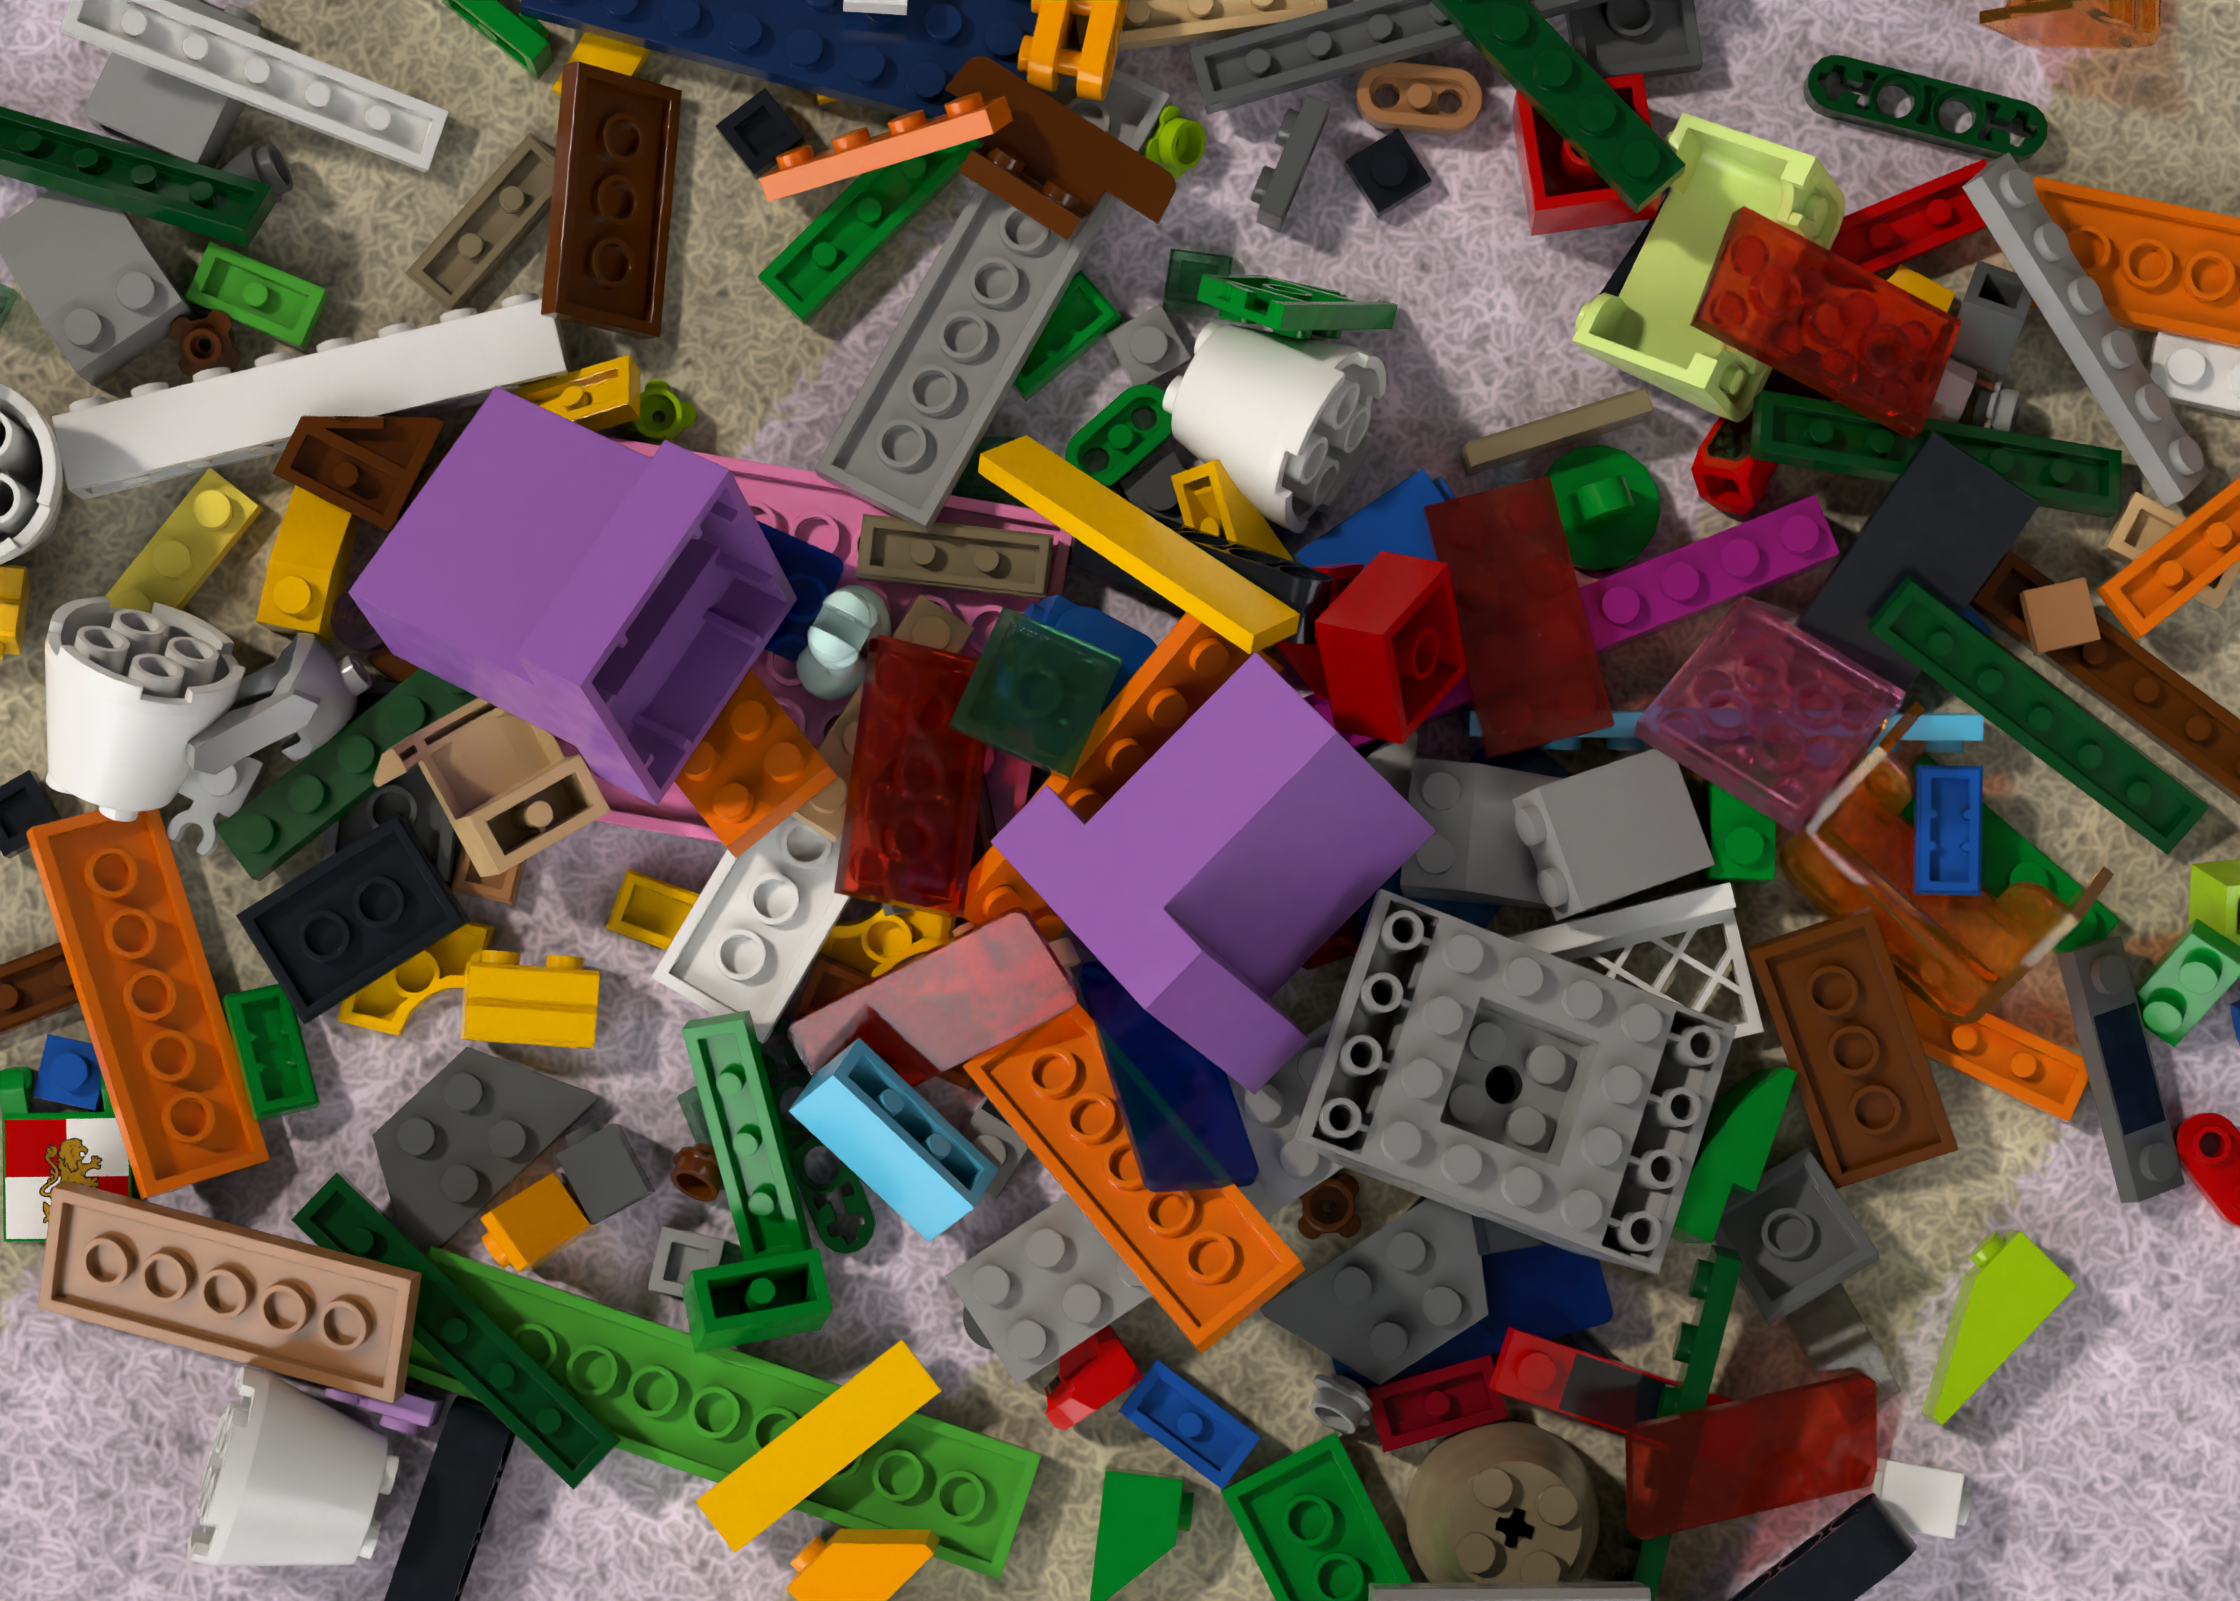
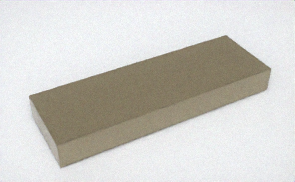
[405,132,555,311]
[1460,387,1654,477]
[856,514,1054,600]

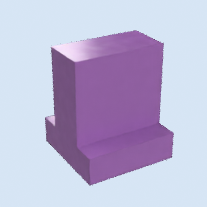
[348,386,797,806]
[990,652,1436,1095]

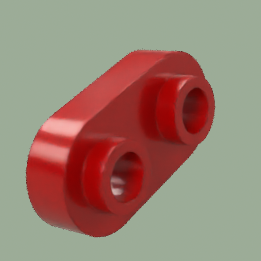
[2173,1113,2240,1228]

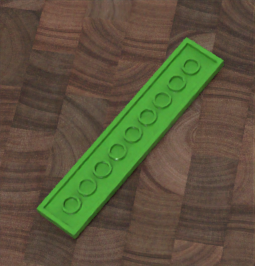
[407,1246,1042,1580]

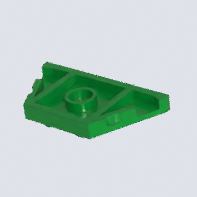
[1197,274,1398,340]

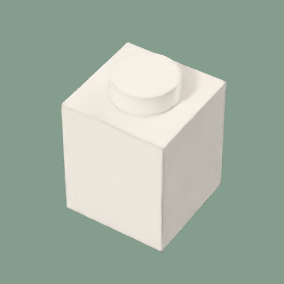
[1870,1457,1971,1539]

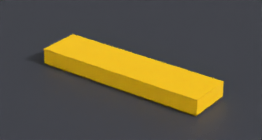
[695,1339,942,1553]

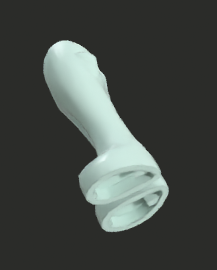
[796,585,893,701]

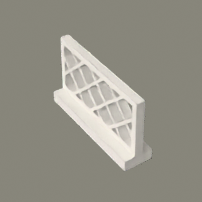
[1505,882,1764,1039]

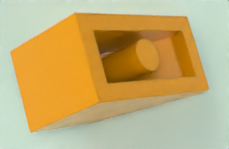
[786,1529,940,1601]

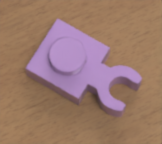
[324,1386,445,1435]

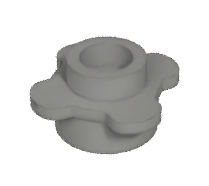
[1309,1374,1373,1434]

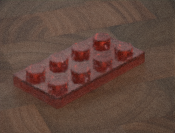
[1690,206,1962,439]
[1422,475,1615,759]
[834,635,998,918]

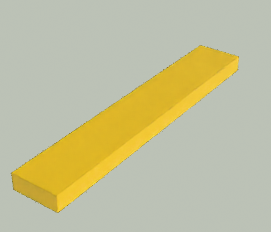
[978,435,1300,655]

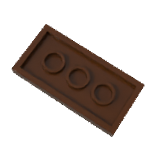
[541,61,682,339]
[1748,905,1959,1189]

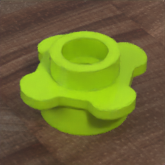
[1145,105,1206,179]
[622,379,697,446]

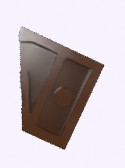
[273,415,446,532]

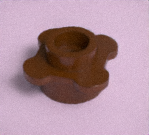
[170,310,241,378]
[1298,1174,1361,1240]

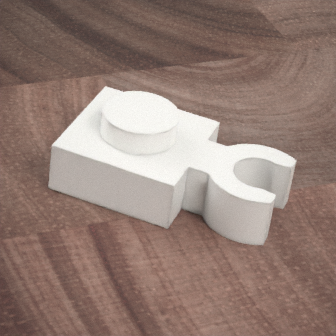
[167,756,267,857]

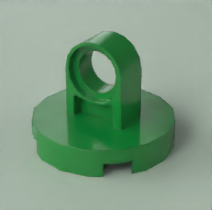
[1532,445,1661,573]

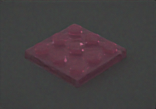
[1634,595,1906,835]

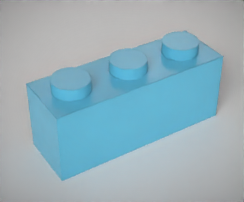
[789,1038,999,1242]

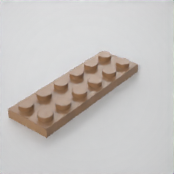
[38,1180,422,1403]

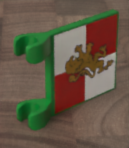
[0,1067,134,1242]

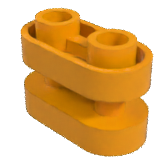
[1018,0,1128,102]

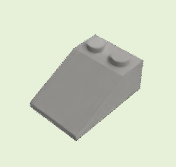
[0,190,198,386]
[1400,758,1596,914]

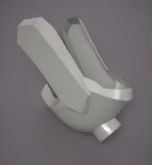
[186,632,372,775]

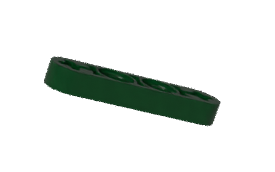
[1803,55,2048,163]
[758,1018,876,1254]

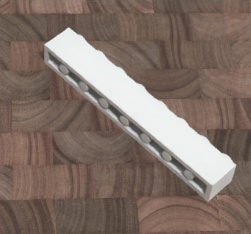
[52,293,572,500]

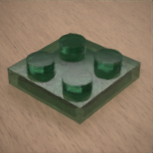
[949,606,1124,781]

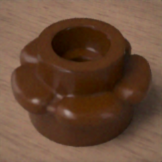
[671,1143,725,1202]

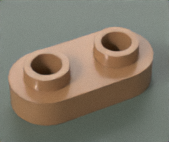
[1355,62,1482,135]

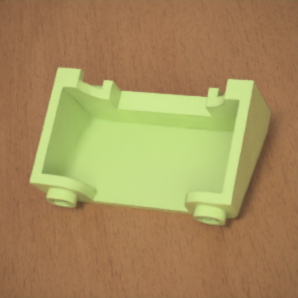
[1572,113,1845,423]

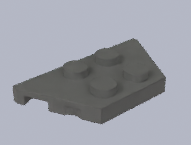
[372,1047,600,1254]
[1259,1198,1490,1385]

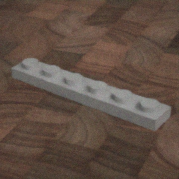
[1962,152,2210,508]

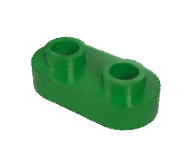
[1065,384,1173,489]

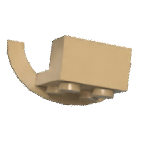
[373,697,611,877]

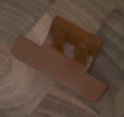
[945,56,1176,241]

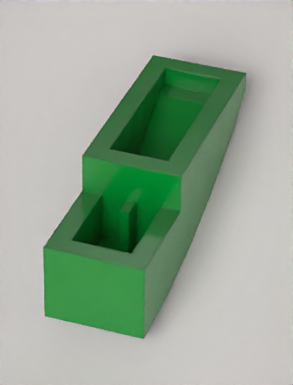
[1671,1067,1797,1243]

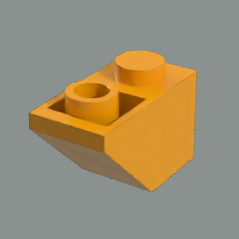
[480,1172,598,1272]

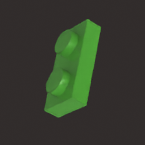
[185,241,330,351]

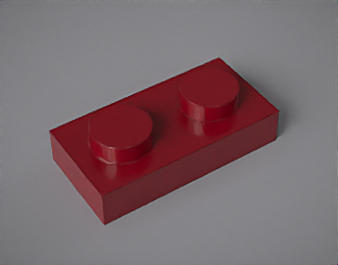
[1365,1354,1509,1453]

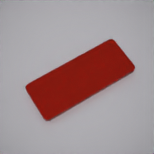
[786,907,1078,1088]
[1625,1373,1877,1540]

